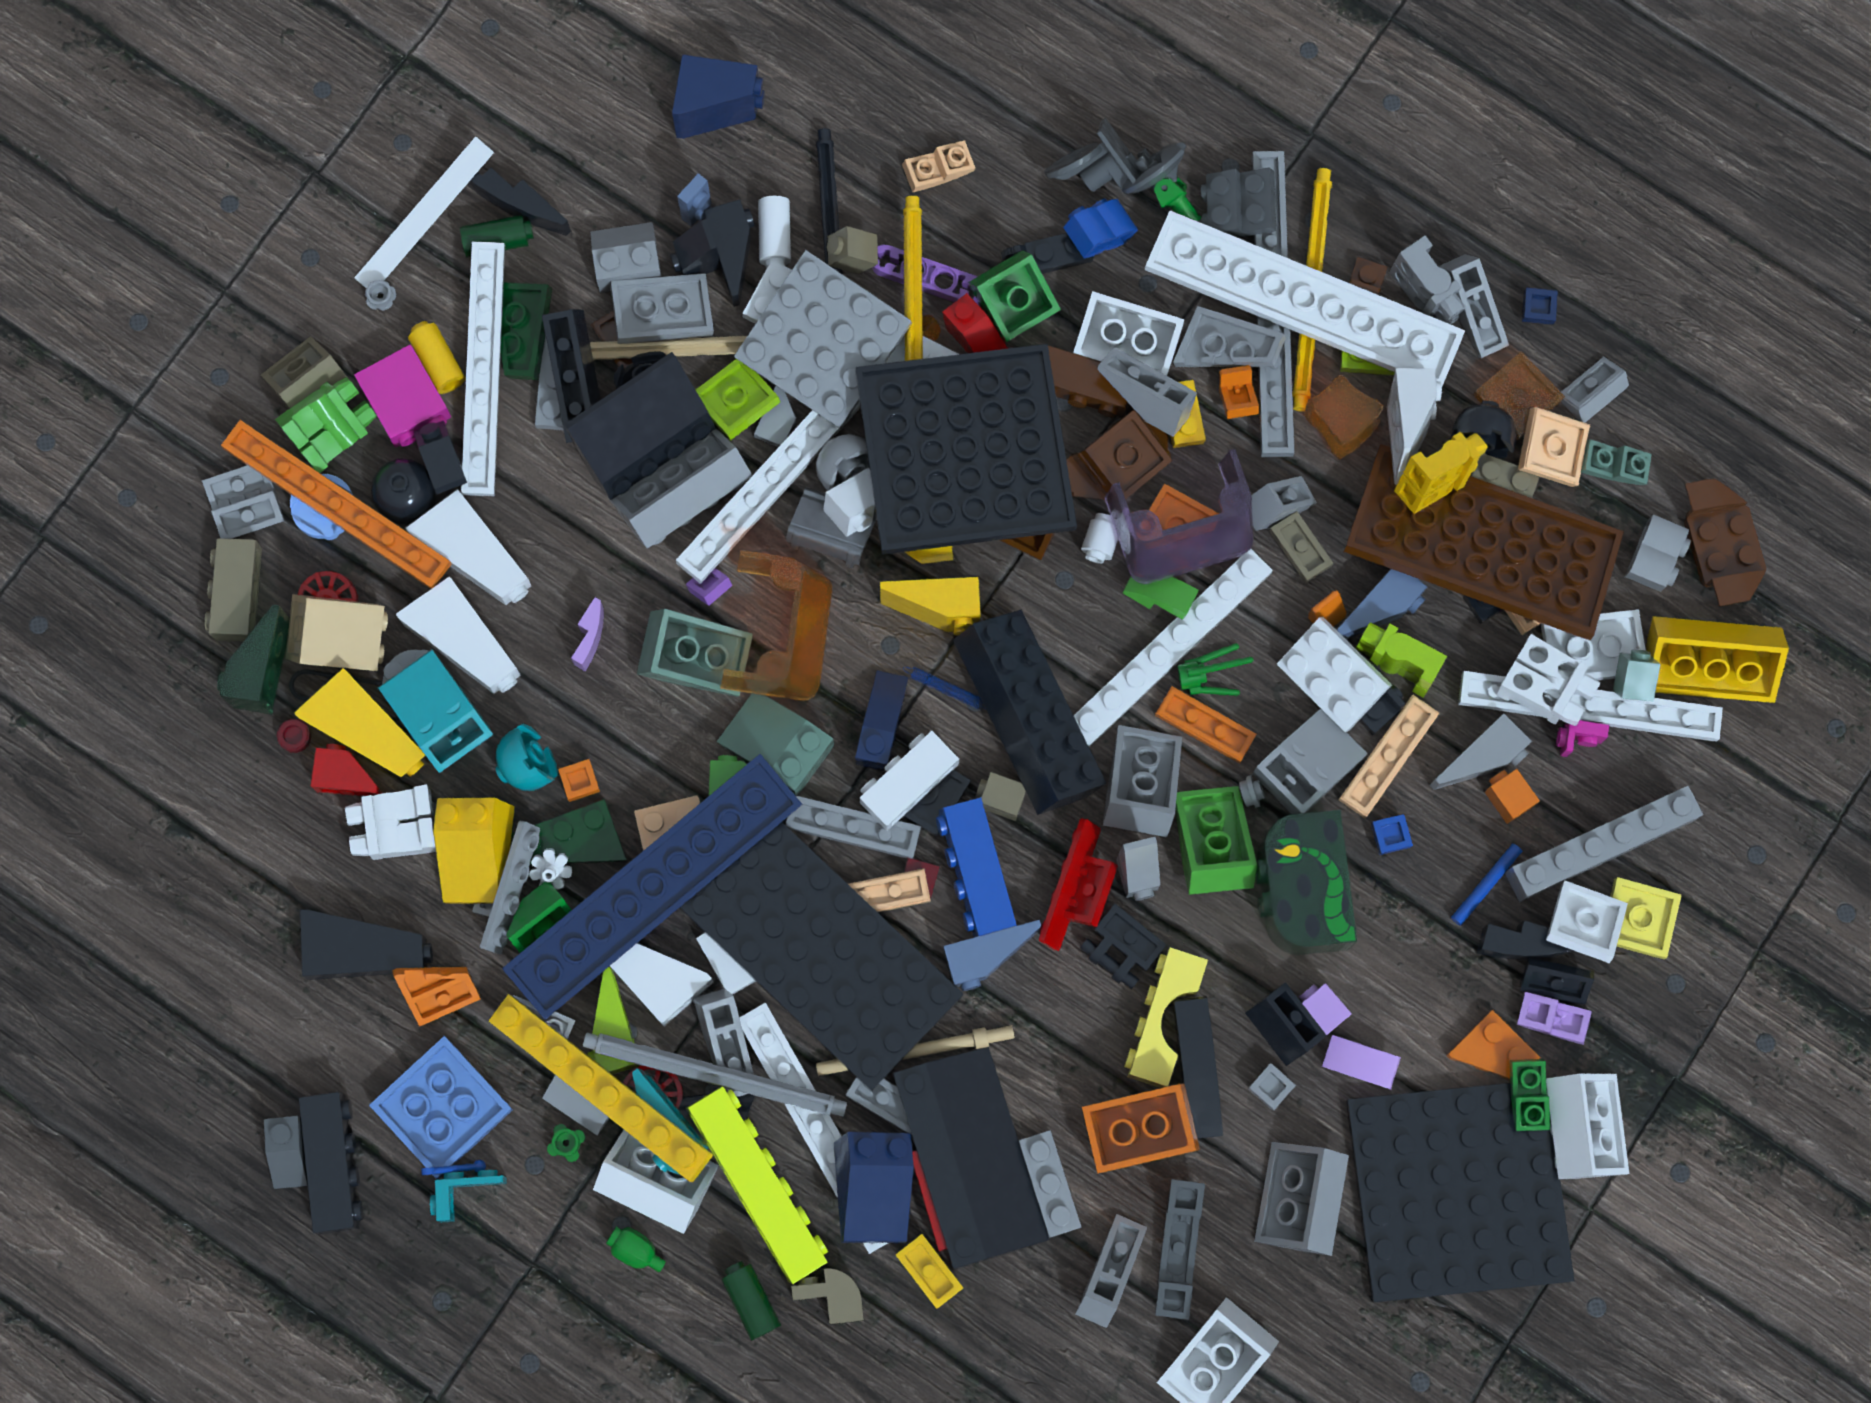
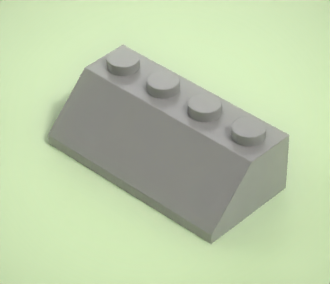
[608,429,753,549]

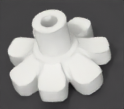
[529,848,572,890]

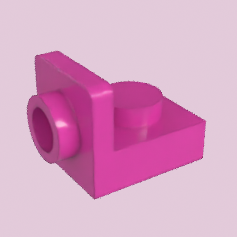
[1556,720,1609,757]

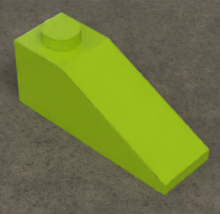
[588,967,641,1075]

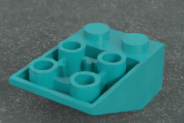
[378,649,493,773]

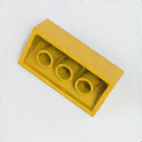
[1646,616,1789,703]

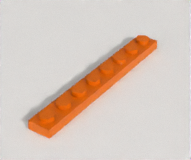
[221,420,451,589]

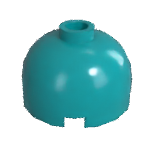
[495,723,558,791]

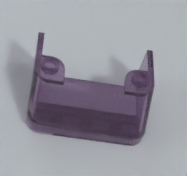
[1104,449,1254,584]

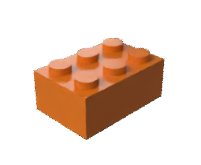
[1082,1084,1200,1174]

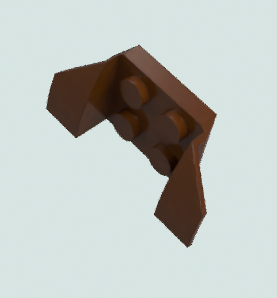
[1066,406,1172,501]
[1684,478,1766,607]

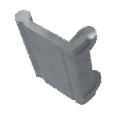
[786,487,877,568]

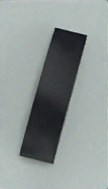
[451,157,571,236]
[1173,996,1223,1139]

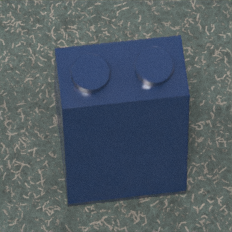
[672,55,765,139]

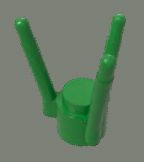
[1177,643,1254,696]

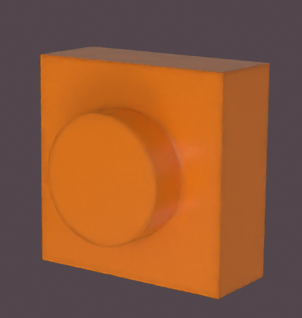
[558,759,600,802]

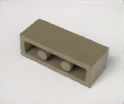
[205,538,262,642]

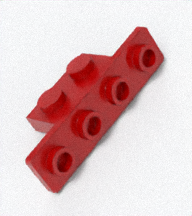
[1039,818,1118,951]

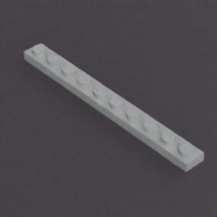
[1251,151,1294,457]

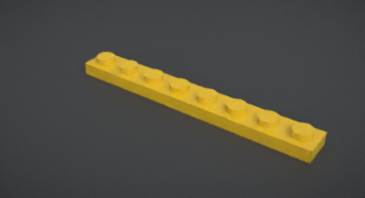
[489,994,713,1182]

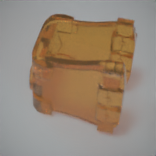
[1305,374,1384,460]

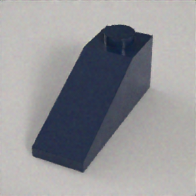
[855,670,909,772]

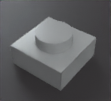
[1248,1063,1296,1111]

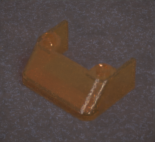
[720,550,832,700]

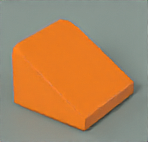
[1308,590,1346,627]

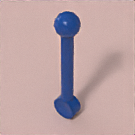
[421,1160,486,1175]

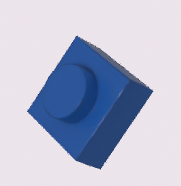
[1371,814,1413,855]

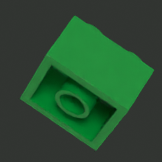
[968,250,1061,342]

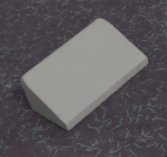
[1557,356,1629,423]
[542,1075,609,1136]

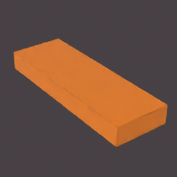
[1155,686,1257,764]

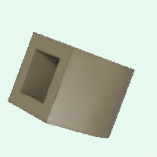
[791,1268,864,1324]

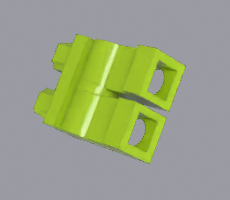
[1356,622,1447,698]

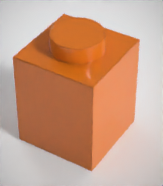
[1484,769,1540,824]

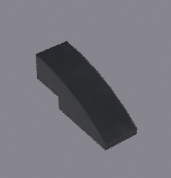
[1476,921,1575,960]

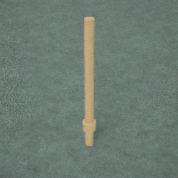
[816,1025,1015,1076]

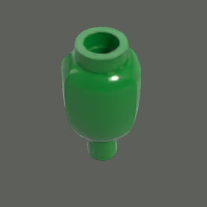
[606,1226,666,1272]

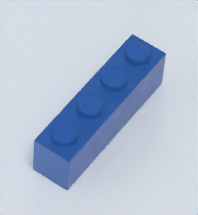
[936,797,1017,937]

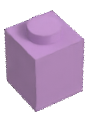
[1299,983,1352,1035]

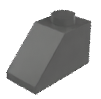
[264,1116,308,1189]

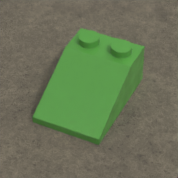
[1175,786,1257,895]

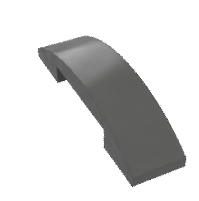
[1155,1179,1205,1320]

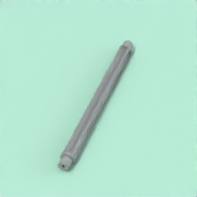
[583,1032,847,1117]

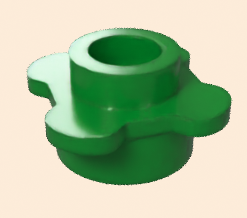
[547,1124,586,1162]

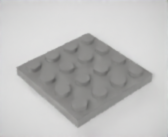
[734,250,912,429]

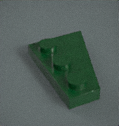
[501,282,553,380]
[512,799,627,866]

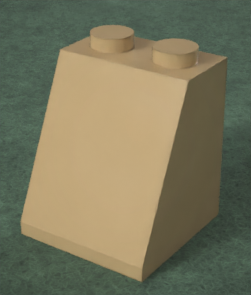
[285,594,388,671]

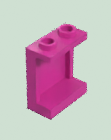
[354,344,451,447]

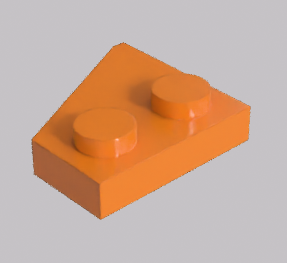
[392,967,481,1027]
[1446,1010,1541,1080]

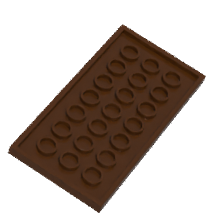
[1343,444,1624,641]

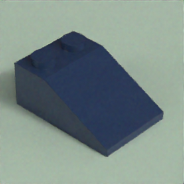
[834,1132,914,1243]

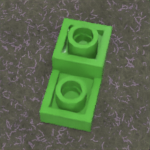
[1122,566,1199,620]

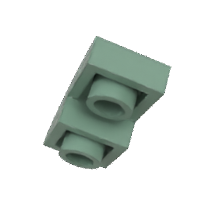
[1581,439,1652,486]

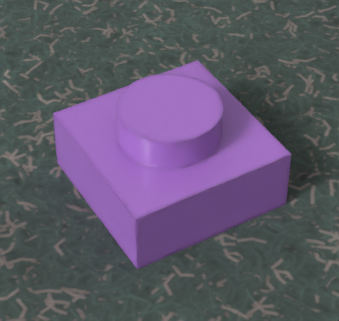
[686,568,733,606]

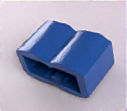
[1063,198,1138,258]

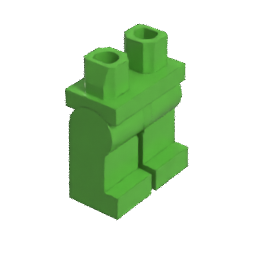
[275,377,377,473]

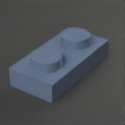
[677,173,712,227]

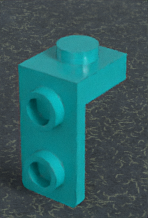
[430,1170,507,1223]

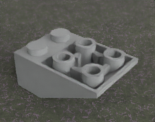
[1252,708,1368,820]

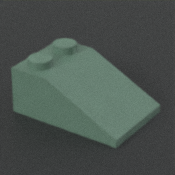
[637,609,753,697]
[717,690,834,796]

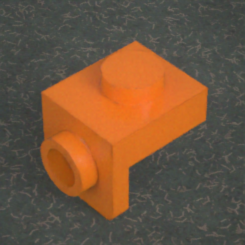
[1219,365,1259,419]

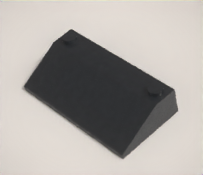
[893,1047,1050,1271]

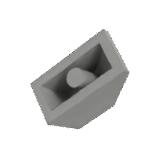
[1240,476,1317,531]

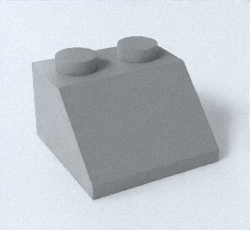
[590,222,662,293]

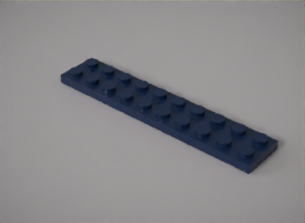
[502,754,803,1020]

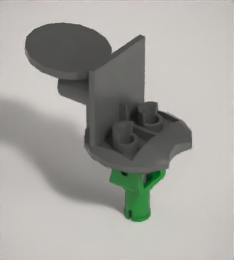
[1044,117,1201,222]

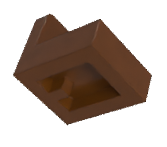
[1349,257,1388,295]

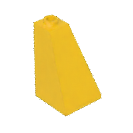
[294,668,425,777]

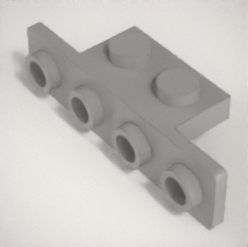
[472,820,540,955]

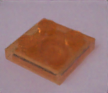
[1473,351,1565,441]

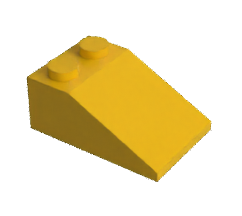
[880,577,981,636]
[433,798,515,904]

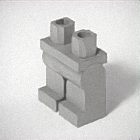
[1389,236,1466,325]

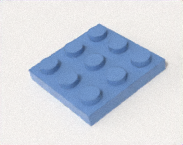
[369,1036,513,1179]

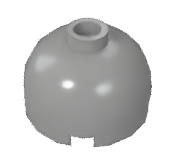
[816,434,869,491]

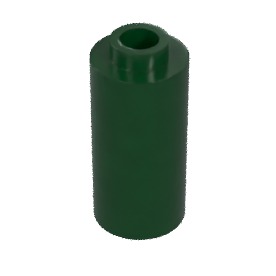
[460,215,534,258]
[721,1261,781,1341]

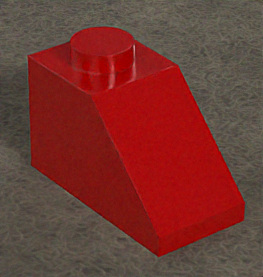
[942,293,1008,353]
[311,744,382,797]

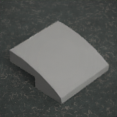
[202,465,284,539]

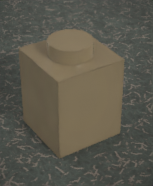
[827,226,878,274]
[975,772,1026,821]

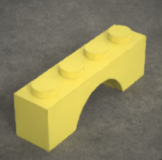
[1124,947,1208,1088]

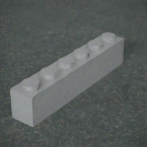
[1505,786,1703,902]

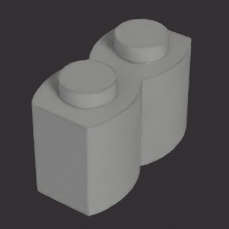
[1625,514,1691,592]

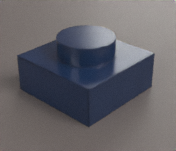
[1522,288,1558,325]

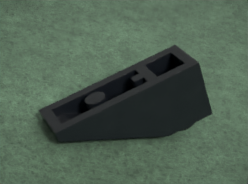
[704,199,754,307]

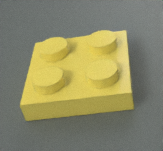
[1610,877,1681,959]

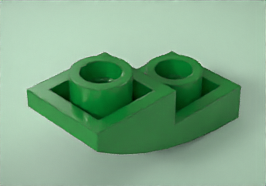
[1510,1059,1550,1131]

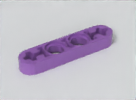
[872,245,980,306]

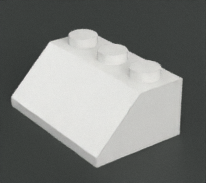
[1073,291,1184,376]
[1546,1074,1629,1180]
[593,1130,719,1234]

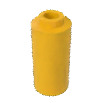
[408,321,466,394]

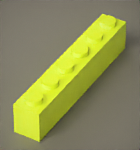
[686,1087,828,1284]

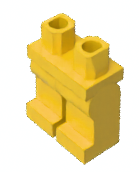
[1394,432,1488,514]

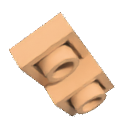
[902,140,975,193]

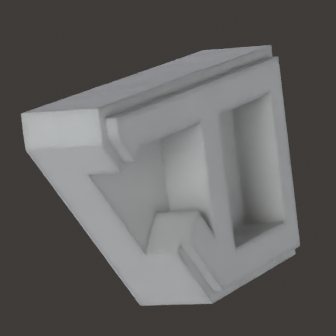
[754,386,796,447]

